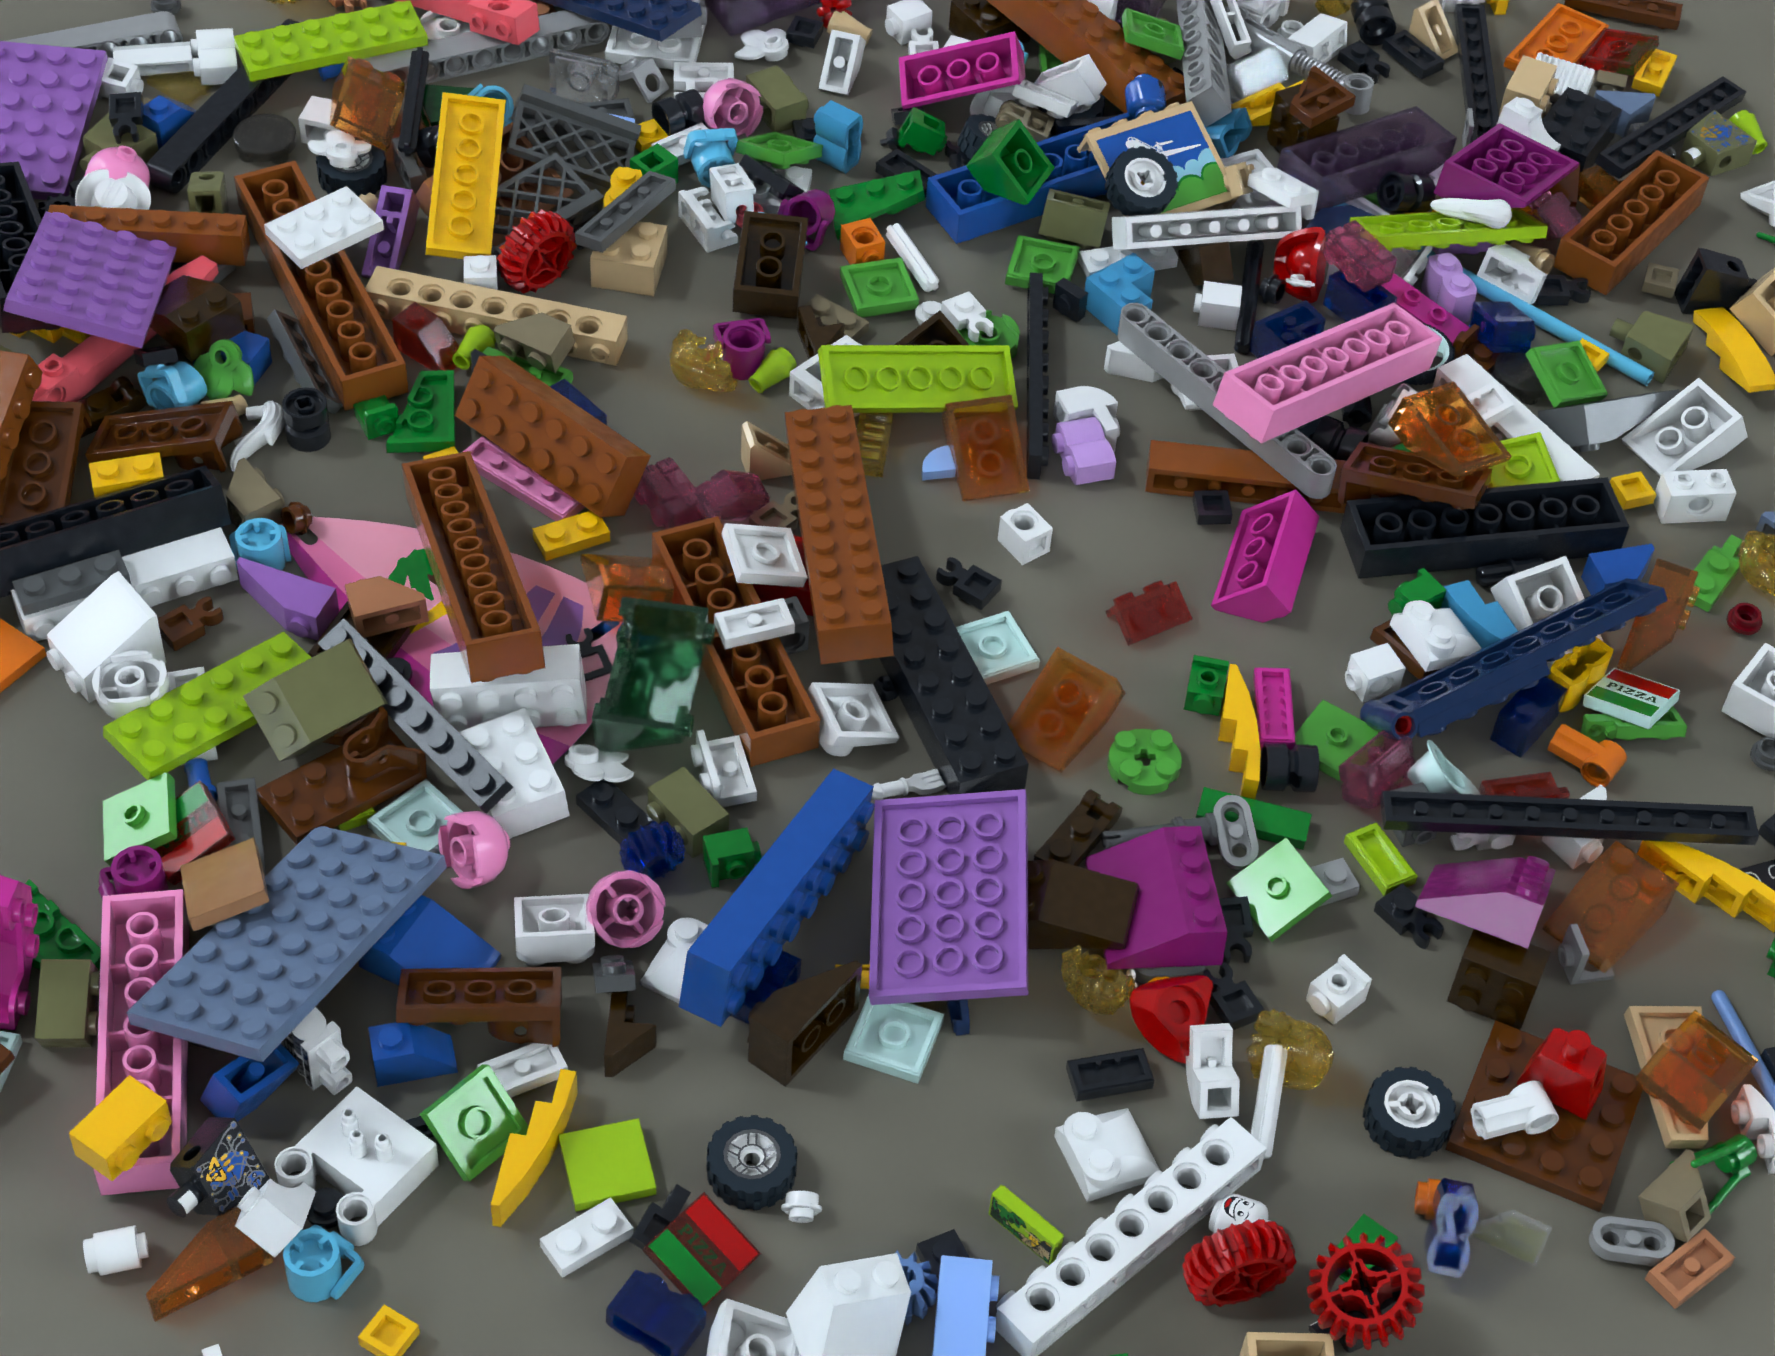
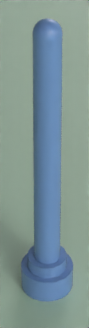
[1711,990,1775,1110]

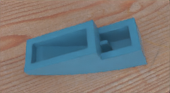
[1441,580,1518,649]

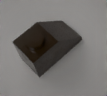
[1178,242,1234,286]

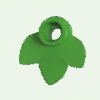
[193,339,254,400]

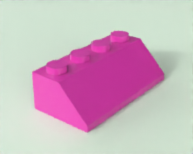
[899,31,1026,110]
[1211,490,1320,623]

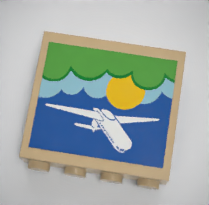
[1077,101,1240,216]

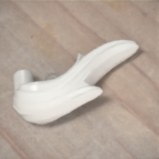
[1430,198,1513,229]
[230,401,285,472]

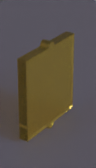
[146,69,215,105]

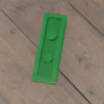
[1196,787,1312,850]

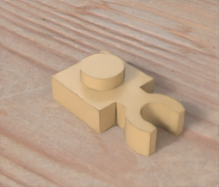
[1223,161,1255,198]

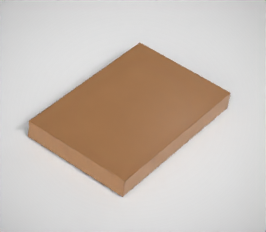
[180,837,269,931]

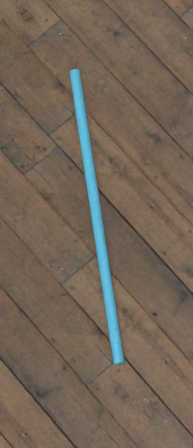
[1282,169,1655,386]

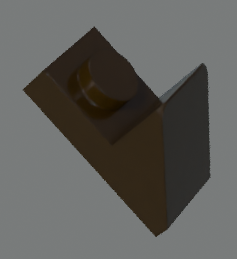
[797,305,845,359]
[604,991,656,1077]

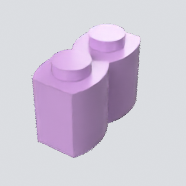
[1421,252,1477,323]
[1051,416,1116,485]

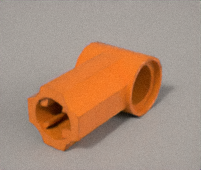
[1547,724,1627,787]

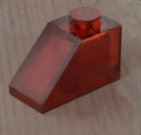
[392,302,459,371]

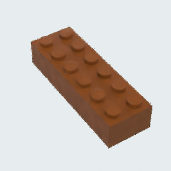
[1553,150,1710,295]
[455,356,651,517]

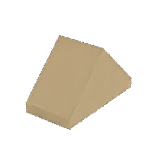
[1409,0,1458,60]
[741,421,792,481]

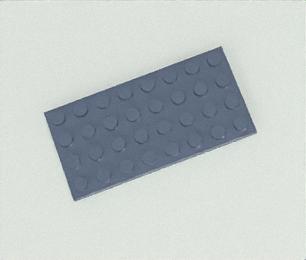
[127,826,447,1062]

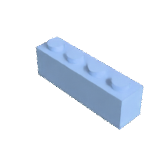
[932,1255,999,1356]

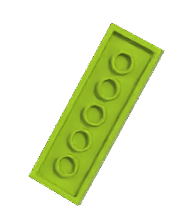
[234,0,428,82]
[1349,208,1548,252]
[818,345,1018,413]
[103,631,312,780]

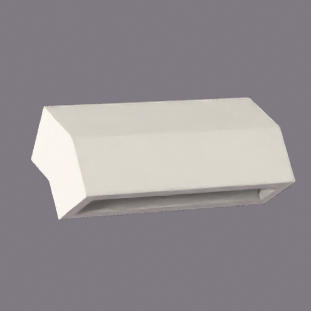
[1210,0,1252,60]
[113,41,194,76]

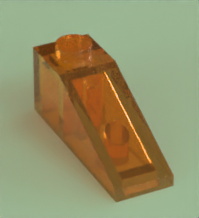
[145,1207,273,1322]

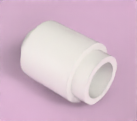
[83,1225,149,1276]

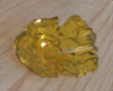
[669,329,738,393]
[1739,530,1775,597]
[1061,945,1135,1015]
[1246,1008,1334,1090]

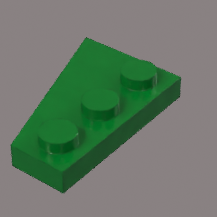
[829,170,926,240]
[386,370,455,453]
[25,879,101,971]

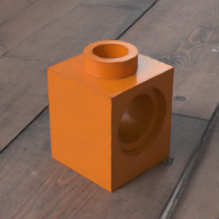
[840,218,885,265]

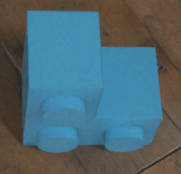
[1084,253,1155,335]

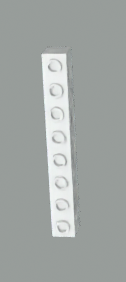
[996,1117,1267,1356]

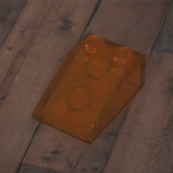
[330,56,405,152]
[1388,381,1512,478]
[941,395,1030,501]
[580,554,674,624]
[1617,558,1700,672]
[1008,647,1126,773]
[1542,840,1679,973]
[1635,1010,1759,1131]

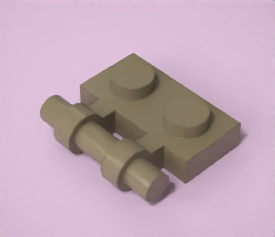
[995,100,1055,142]

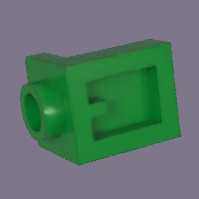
[353,395,399,440]

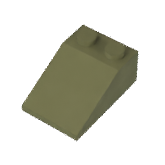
[243,639,387,761]

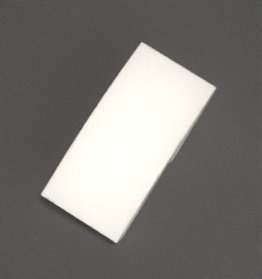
[1731,1084,1775,1174]

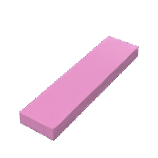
[463,436,585,521]

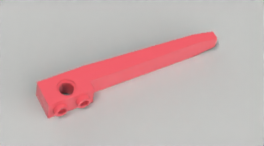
[394,0,540,45]
[32,255,219,402]

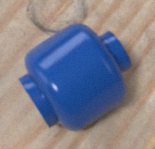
[1125,74,1166,119]

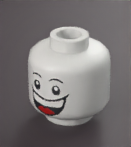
[1209,1193,1270,1233]

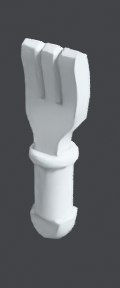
[872,769,946,800]

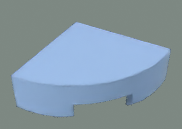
[922,445,956,481]

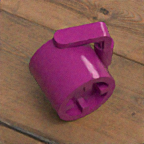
[778,189,835,251]
[713,318,771,380]
[98,845,169,898]

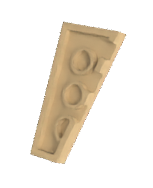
[1624,1006,1709,1149]

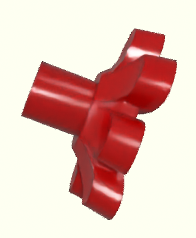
[816,0,852,28]

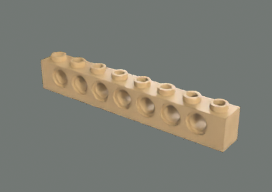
[365,266,628,366]

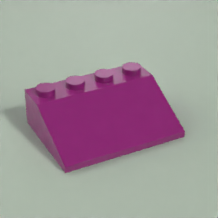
[1434,123,1579,208]
[1085,826,1227,970]
[1415,856,1556,949]

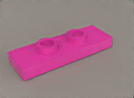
[1373,272,1470,346]
[1253,667,1295,750]

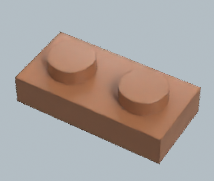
[1645,1228,1736,1309]

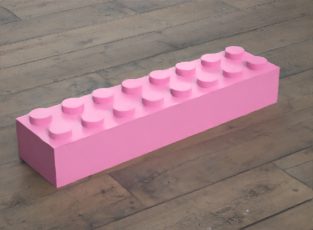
[1213,303,1442,443]
[94,889,189,1196]

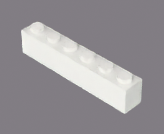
[1112,205,1302,249]
[1432,354,1600,481]
[11,527,238,642]

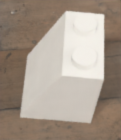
[46,571,166,703]
[786,1253,911,1356]

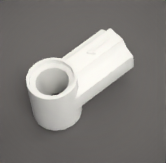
[1470,1080,1559,1140]

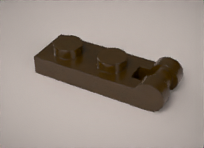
[78,376,146,438]
[1034,789,1123,866]

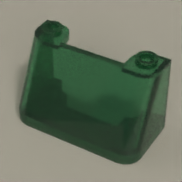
[592,597,715,753]

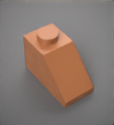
[345,576,429,638]

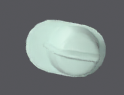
[1407,740,1481,795]

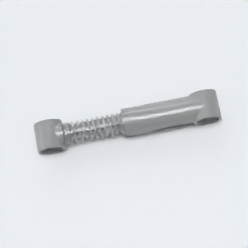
[1223,6,1374,115]

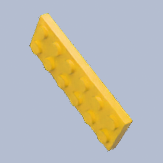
[425,92,506,259]

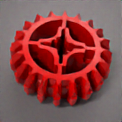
[497,209,577,294]
[1182,1219,1297,1307]
[1307,1232,1425,1351]

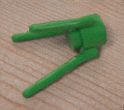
[1669,1134,1757,1215]

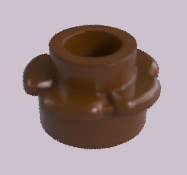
[281,501,312,535]

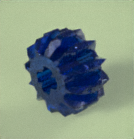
[619,821,686,880]

